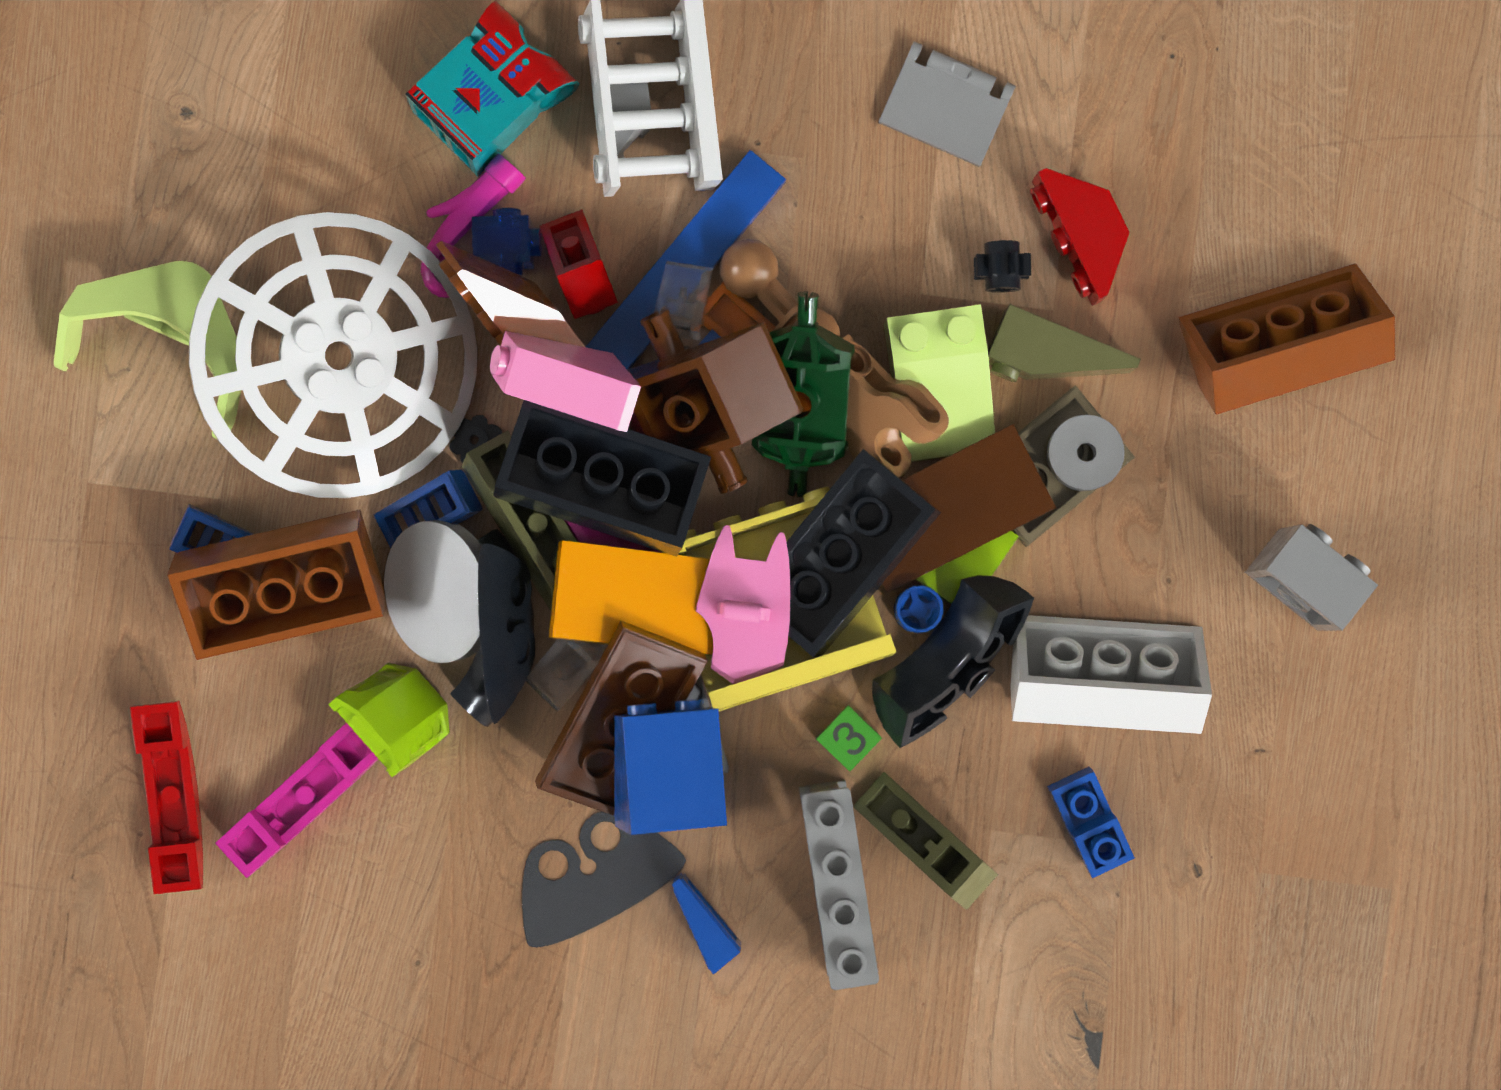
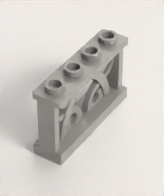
[799,780,879,990]

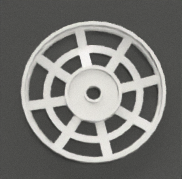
[189,212,477,498]

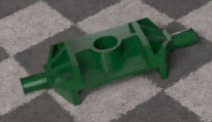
[751,291,855,497]

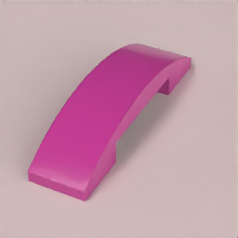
[215,723,378,878]

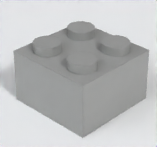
[1244,524,1378,631]

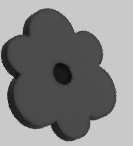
[450,415,502,463]

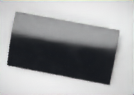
[787,449,941,657]

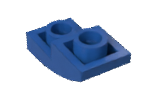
[1047,766,1135,879]

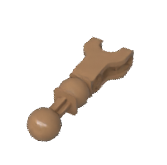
[720,239,949,479]

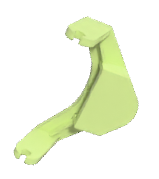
[54,261,242,439]

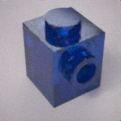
[472,208,542,276]

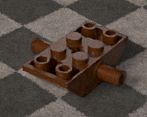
[628,308,803,494]

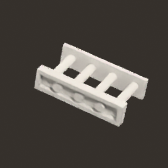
[578,0,723,197]

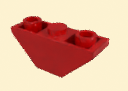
[1030,168,1130,306]

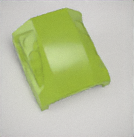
[328,663,450,777]

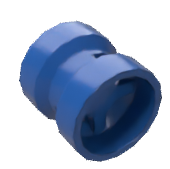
[893,585,944,633]

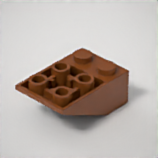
[436,241,585,347]

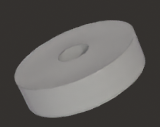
[1046,415,1125,491]

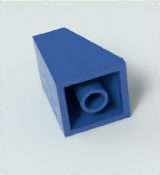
[614,699,727,835]

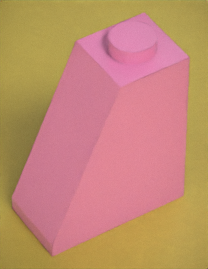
[490,331,641,432]

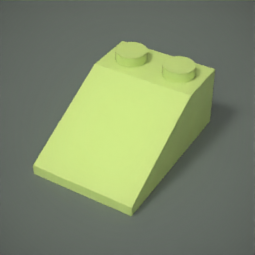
[884,304,995,462]

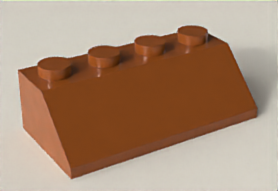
[1179,263,1395,415]

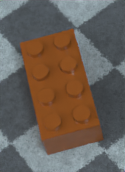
[167,510,385,660]

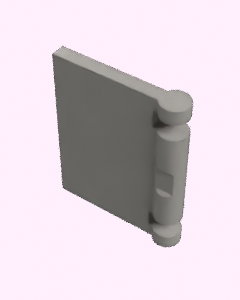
[878,41,1016,167]

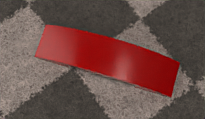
[130,701,203,894]

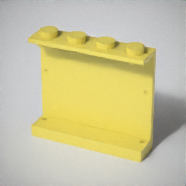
[662,487,896,711]

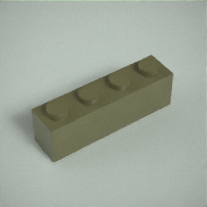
[462,430,577,611]

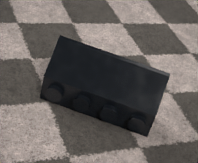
[493,400,711,557]

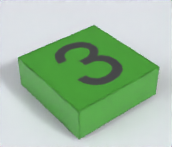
[815,705,882,772]

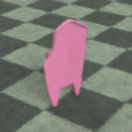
[696,525,790,684]

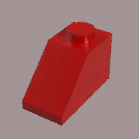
[539,209,618,319]

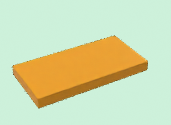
[549,540,714,656]

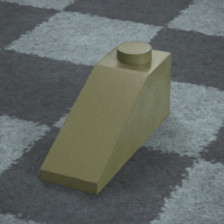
[988,304,1141,382]
[853,772,998,910]

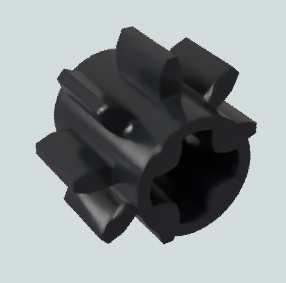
[974,240,1031,293]

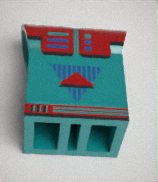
[405,0,580,177]

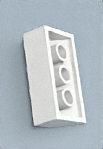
[1010,615,1212,734]

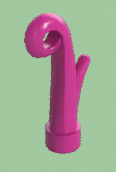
[421,153,526,298]

